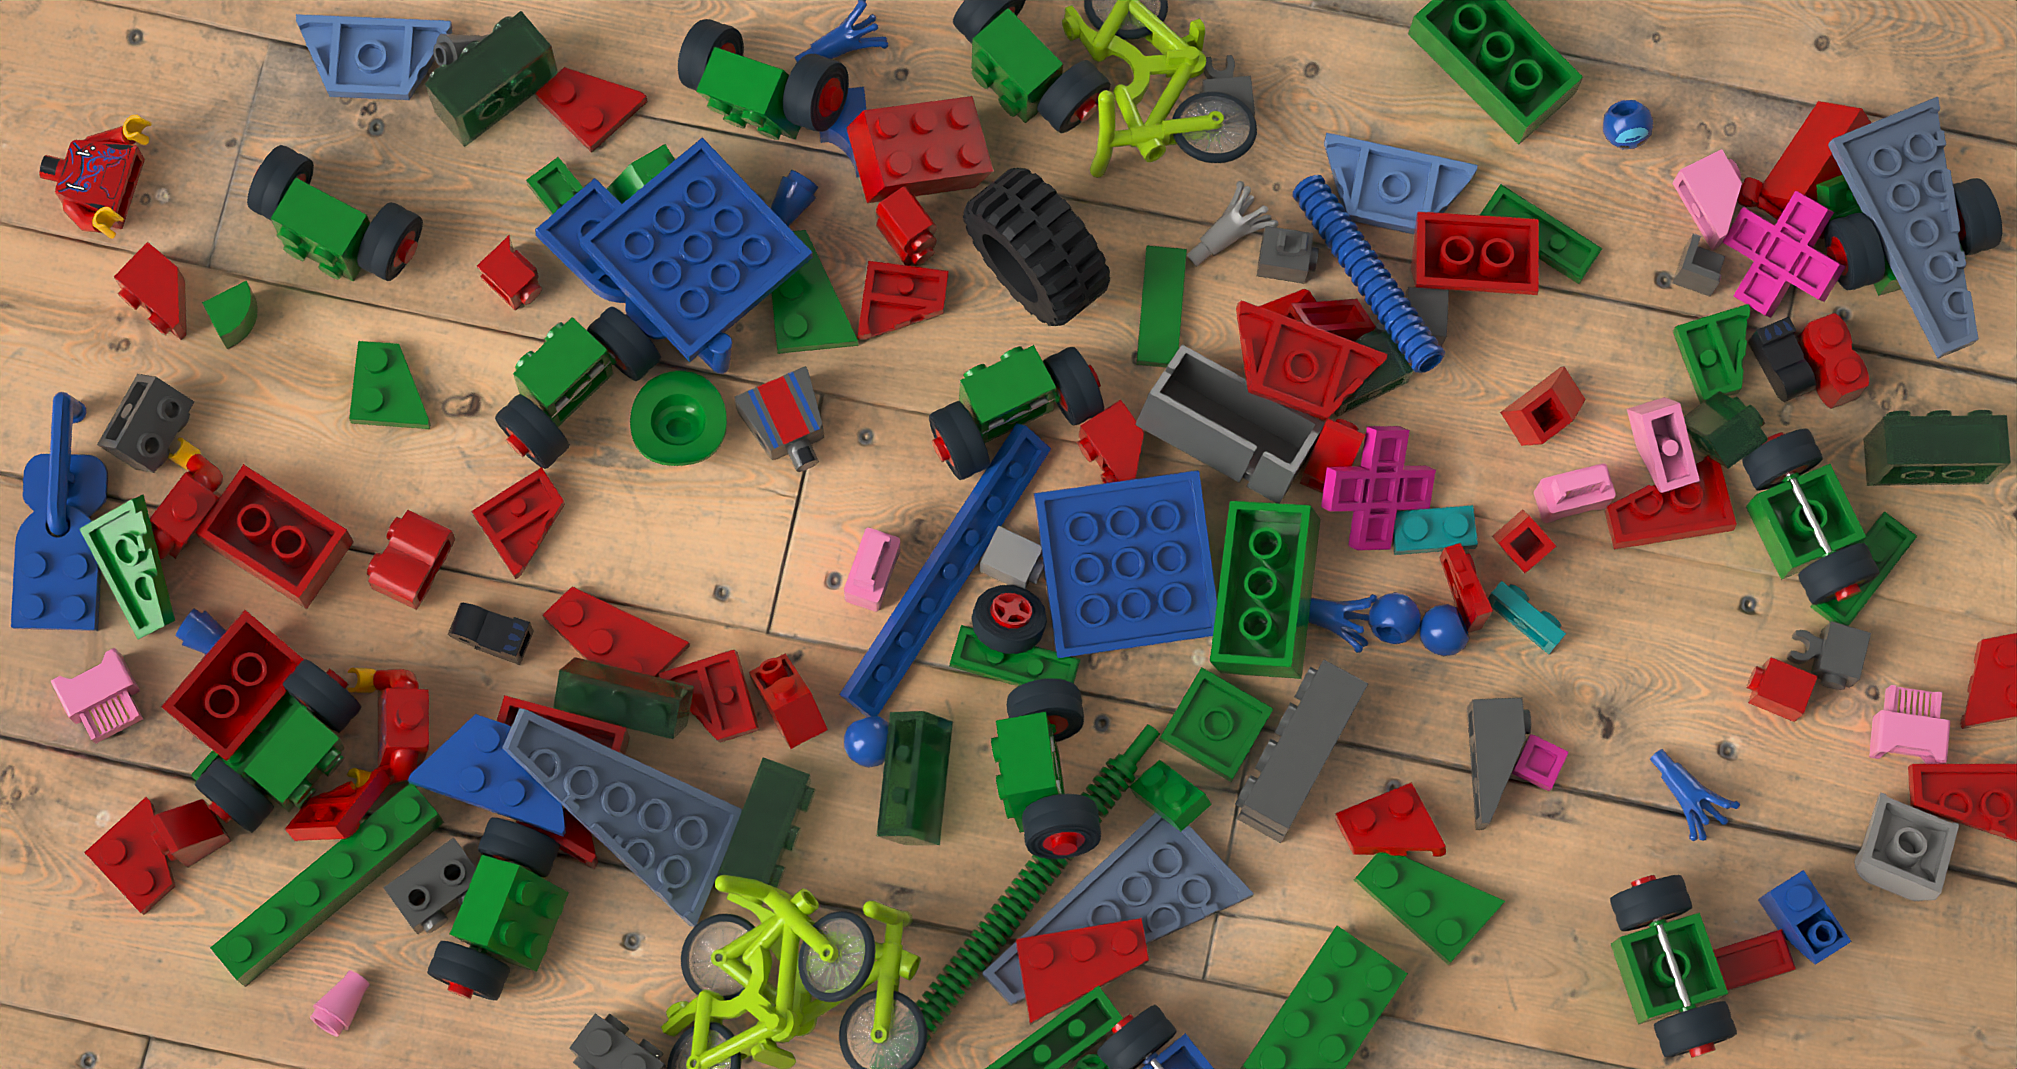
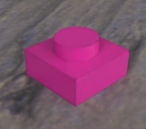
[1511,734,1569,791]

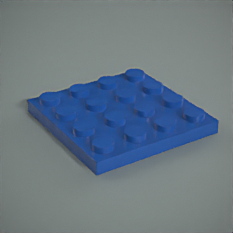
[579,137,813,362]
[1034,470,1217,658]

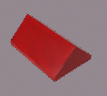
[1760,101,1872,239]
[1411,212,1539,295]
[161,610,304,761]

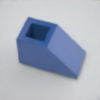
[1758,870,1852,965]

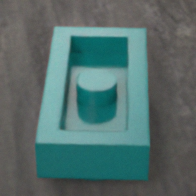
[1393,505,1478,555]
[1488,581,1566,655]

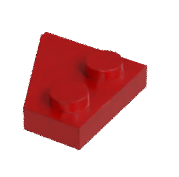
[535,67,648,153]

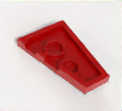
[1605,451,1737,550]

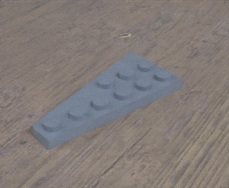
[1828,97,1979,359]
[502,709,744,927]
[982,813,1254,1006]

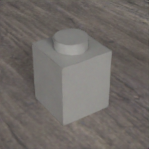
[980,526,1044,589]

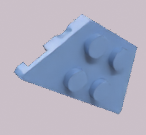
[296,14,452,100]
[1324,133,1478,234]

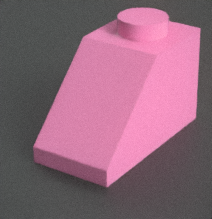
[1673,149,1742,250]
[1627,397,1700,493]

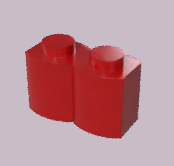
[876,186,937,266]
[1797,313,1869,409]
[367,510,455,610]

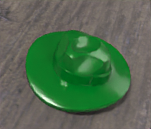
[630,371,727,466]

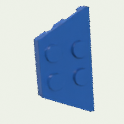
[408,714,566,837]

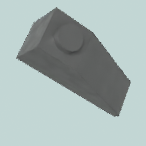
[1467,697,1531,830]

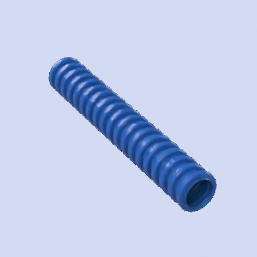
[1292,175,1445,373]

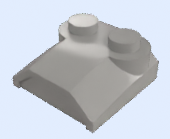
[1854,793,1959,901]

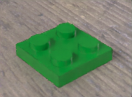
[1159,667,1273,782]

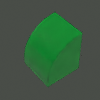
[202,280,257,349]

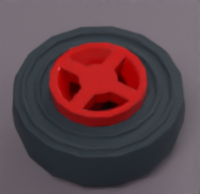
[972,585,1047,654]

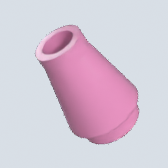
[310,970,370,1037]

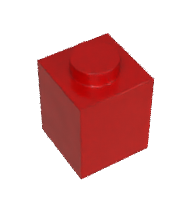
[1492,509,1557,573]
[1747,657,1818,722]

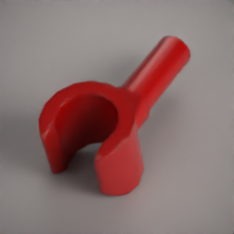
[1737,177,1783,220]

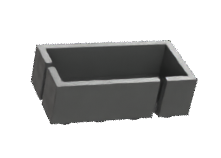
[1135,344,1325,504]
[1235,660,1368,843]

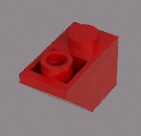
[114,242,187,340]
[1500,366,1586,446]
[1077,400,1144,483]
[1300,418,1365,493]
[749,653,828,749]
[150,799,231,868]

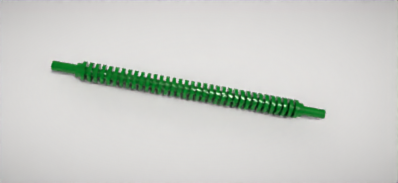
[871,724,1160,1069]

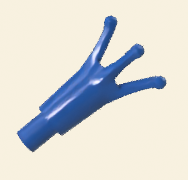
[795,0,888,62]
[1308,594,1377,653]
[1650,749,1740,841]

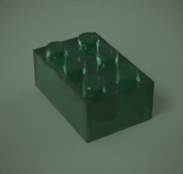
[425,11,558,147]
[1863,410,2011,486]

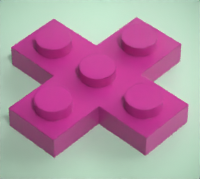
[1723,191,1845,318]
[1321,426,1436,550]

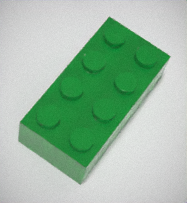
[1408,0,1583,145]
[1210,501,1321,679]
[1240,926,1408,1069]

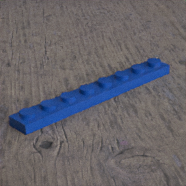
[839,423,1051,717]

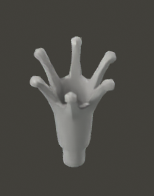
[1186,181,1279,267]

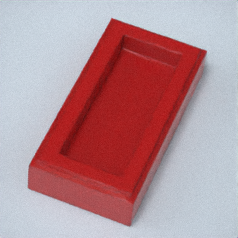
[1713,929,1796,991]

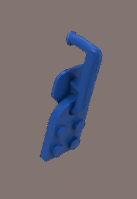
[535,178,733,374]
[11,392,108,631]

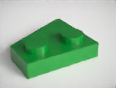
[1673,304,1750,405]
[349,341,431,429]

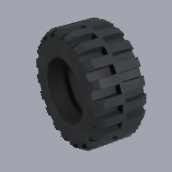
[963,168,1111,326]

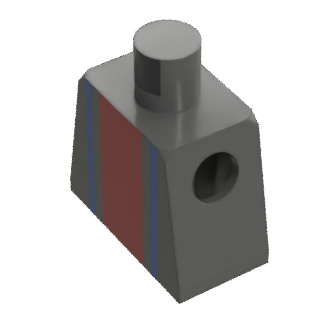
[734,366,824,472]

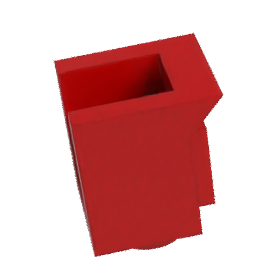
[477,235,542,311]

